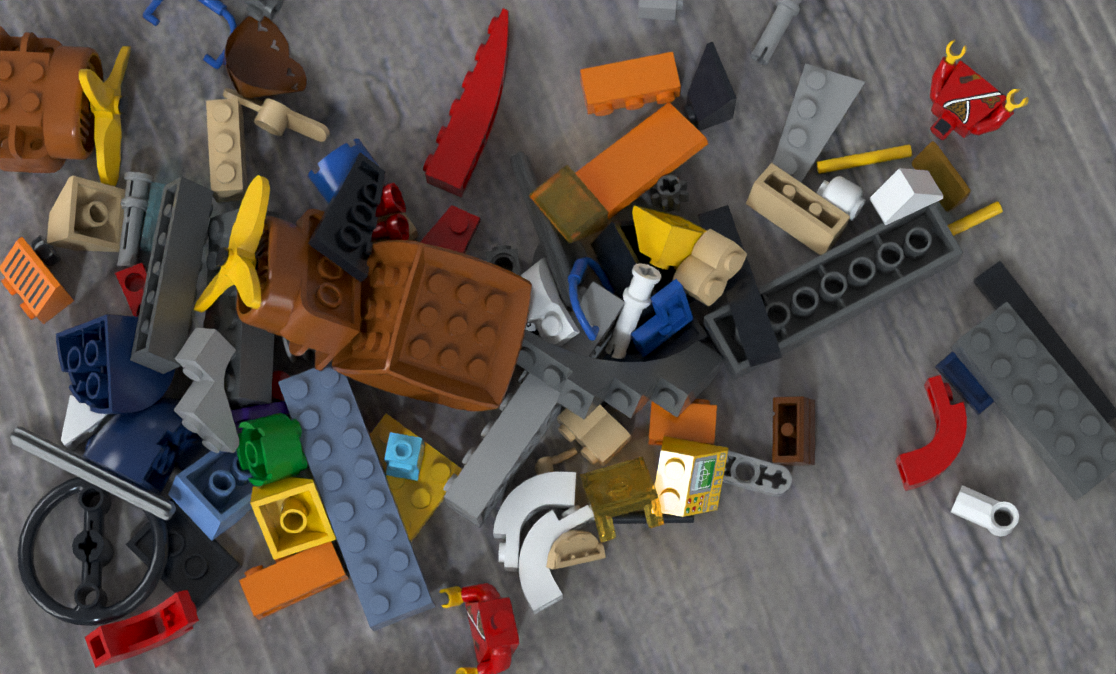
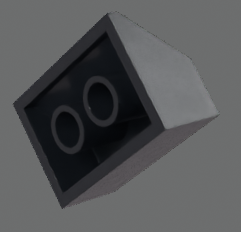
[590,220,697,322]

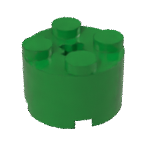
[236,413,307,486]

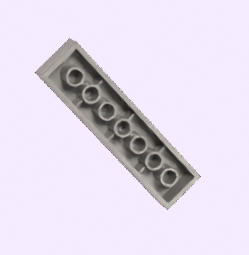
[443,282,625,528]

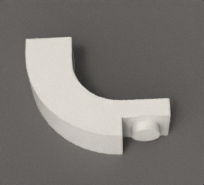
[520,257,580,347]
[493,472,576,572]
[519,505,594,615]

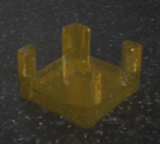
[580,456,664,543]

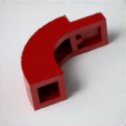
[895,375,967,491]
[85,590,199,668]

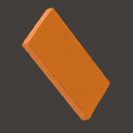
[570,102,708,220]

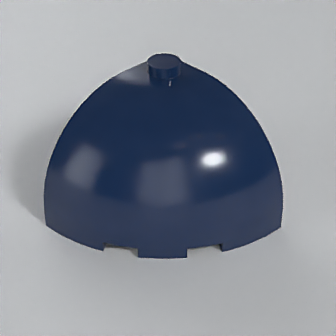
[56,314,175,414]
[83,397,194,495]

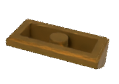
[911,141,971,212]

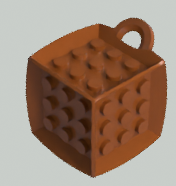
[332,240,532,411]

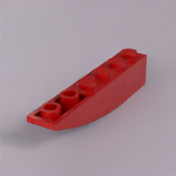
[423,8,510,198]

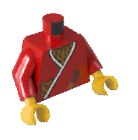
[930,39,1029,140]
[439,583,519,674]

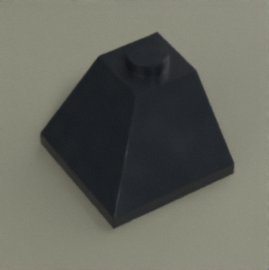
[683,42,737,131]

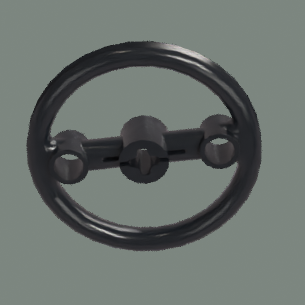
[17,477,169,626]

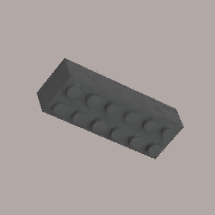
[203,209,279,410]
[951,302,1116,500]

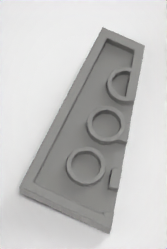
[773,63,865,183]

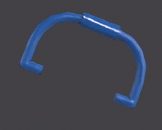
[142,0,237,69]
[568,257,615,341]

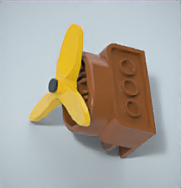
[0,26,131,187]
[193,175,361,371]

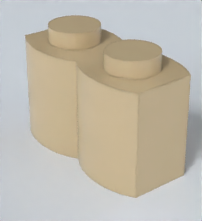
[672,229,747,306]
[557,405,631,467]

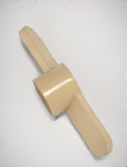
[223,88,330,142]

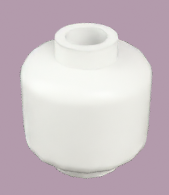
[817,176,866,221]

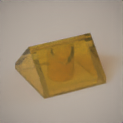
[529,164,608,244]

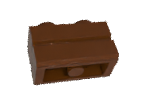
[772,396,815,466]

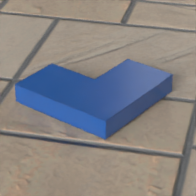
[631,279,693,357]

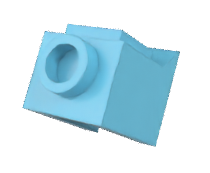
[384,432,425,481]

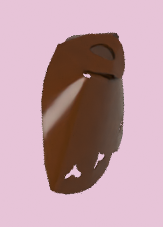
[223,16,307,98]

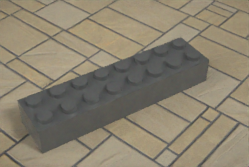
[702,203,963,381]

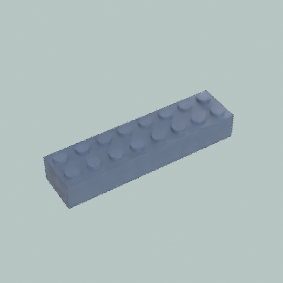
[278,361,436,631]

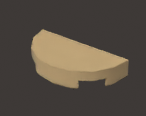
[546,530,606,570]

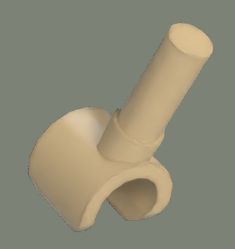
[535,447,578,475]

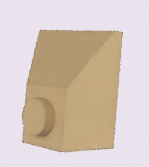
[47,176,125,252]

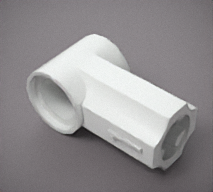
[951,485,1019,537]

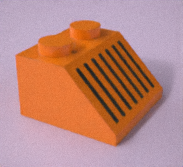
[0,237,74,324]

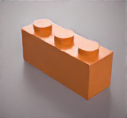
[580,51,681,116]
[239,541,349,620]

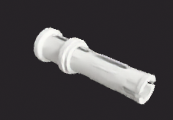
[605,264,661,359]

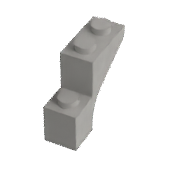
[174,328,239,453]

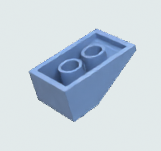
[168,451,255,541]

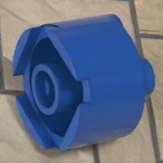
[308,138,380,205]

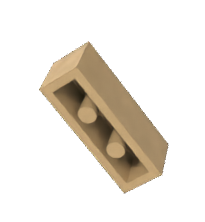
[206,98,248,203]
[746,163,850,255]

